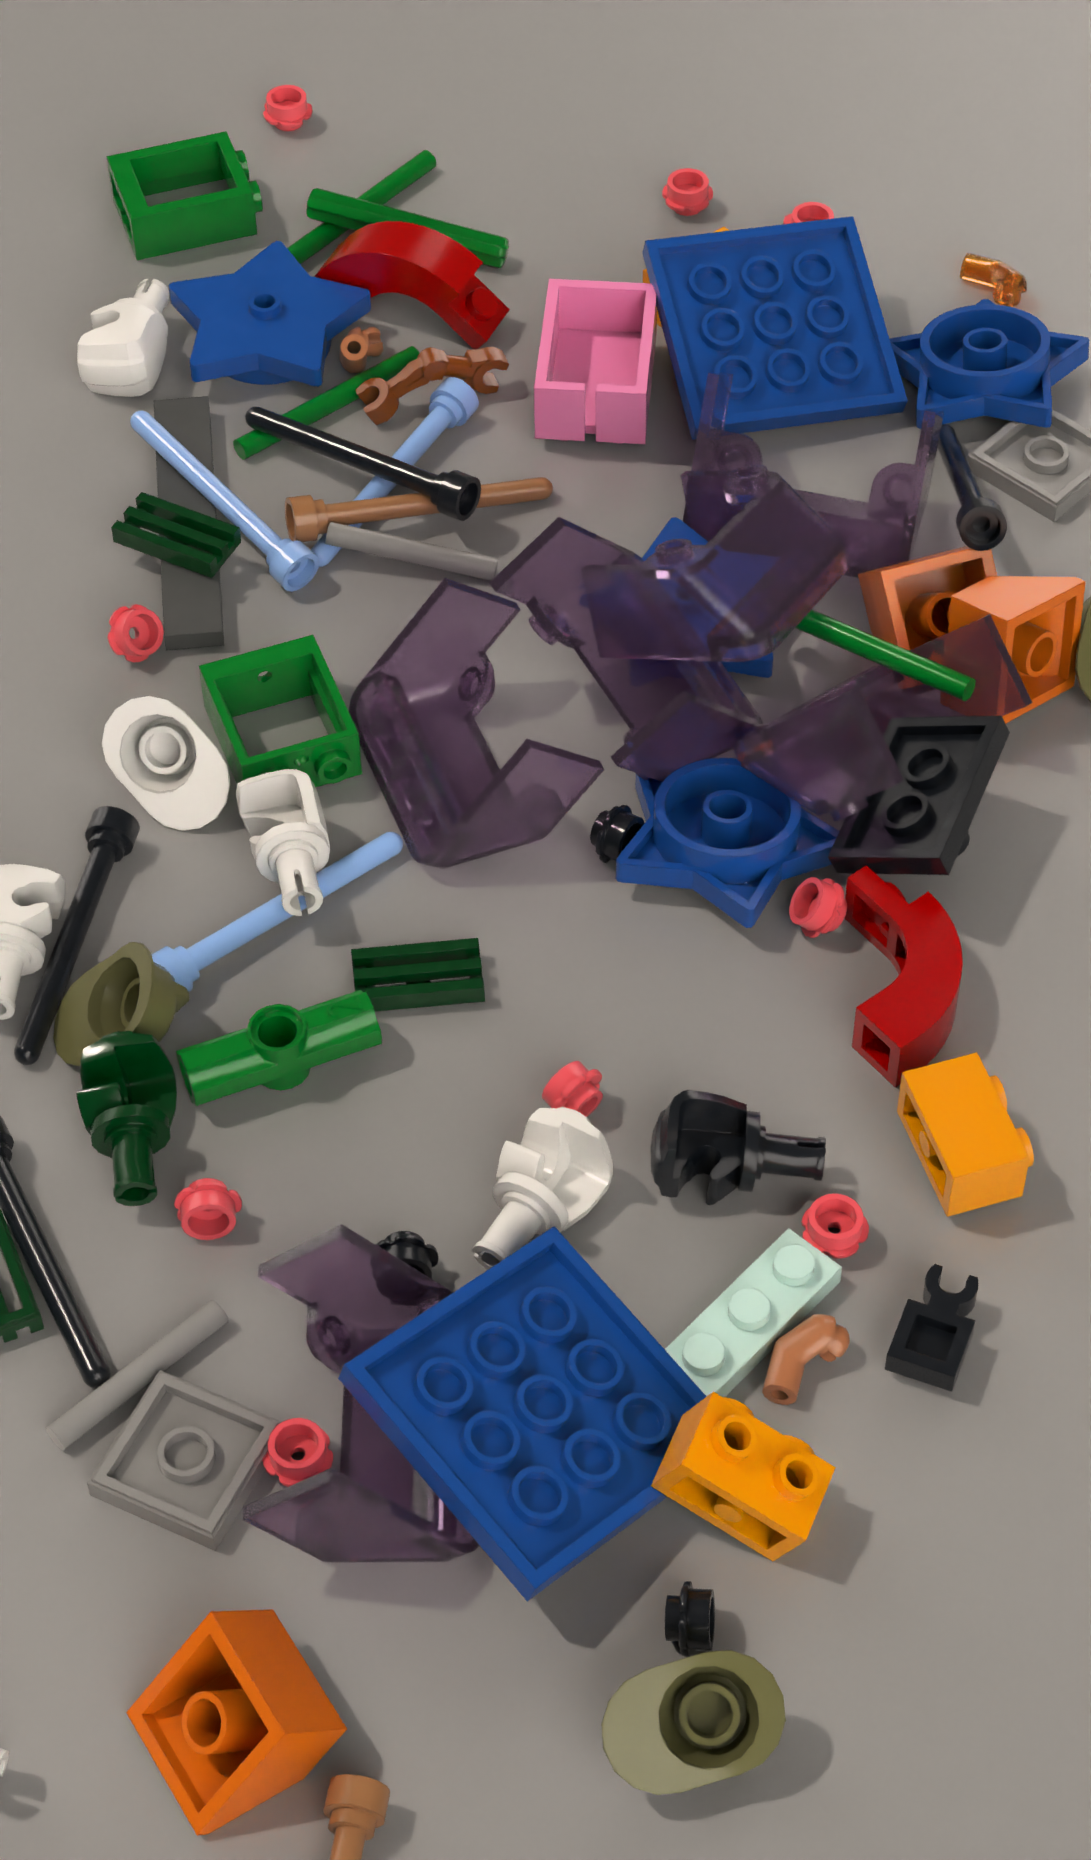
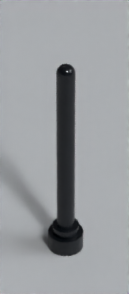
[245,407,481,521]
[934,424,1007,551]
[14,806,140,1065]
[0,1116,110,1388]

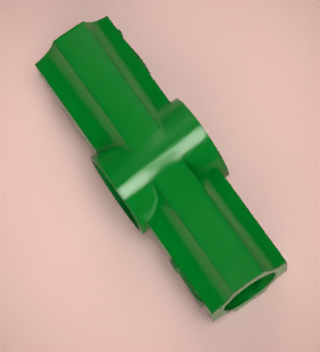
[176,990,382,1106]

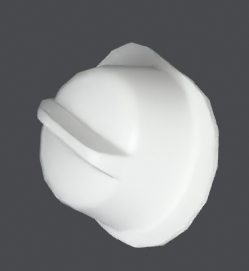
[102,696,231,831]

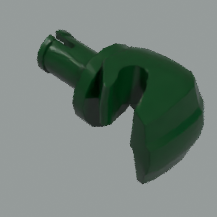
[76,1031,177,1206]

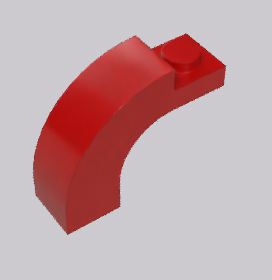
[314,221,510,349]
[844,865,963,1088]

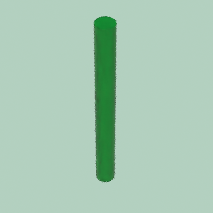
[287,150,436,264]
[233,346,419,460]
[758,591,976,701]

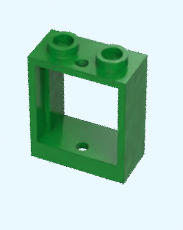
[106,131,263,260]
[199,635,362,787]

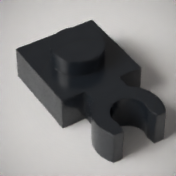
[885,1264,979,1392]

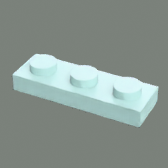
[665,1228,842,1397]

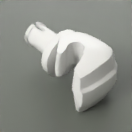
[77,279,170,397]
[236,769,330,916]
[0,864,66,1020]
[472,1107,613,1270]

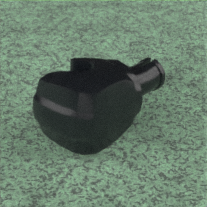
[650,1090,826,1205]

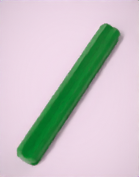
[306,188,509,268]

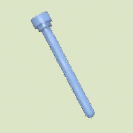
[310,377,479,567]
[130,410,319,592]
[151,832,403,992]

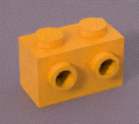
[897,1052,1034,1217]
[651,1392,836,1562]

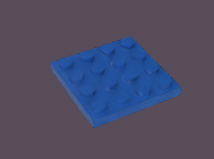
[642,216,908,440]
[338,1226,707,1602]

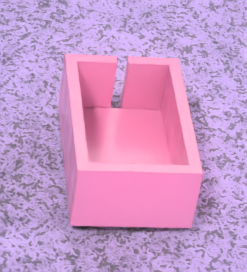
[534,279,657,444]

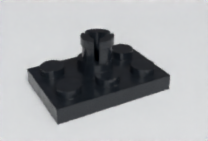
[828,716,1010,875]

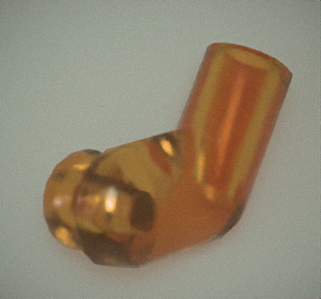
[960,253,1027,307]

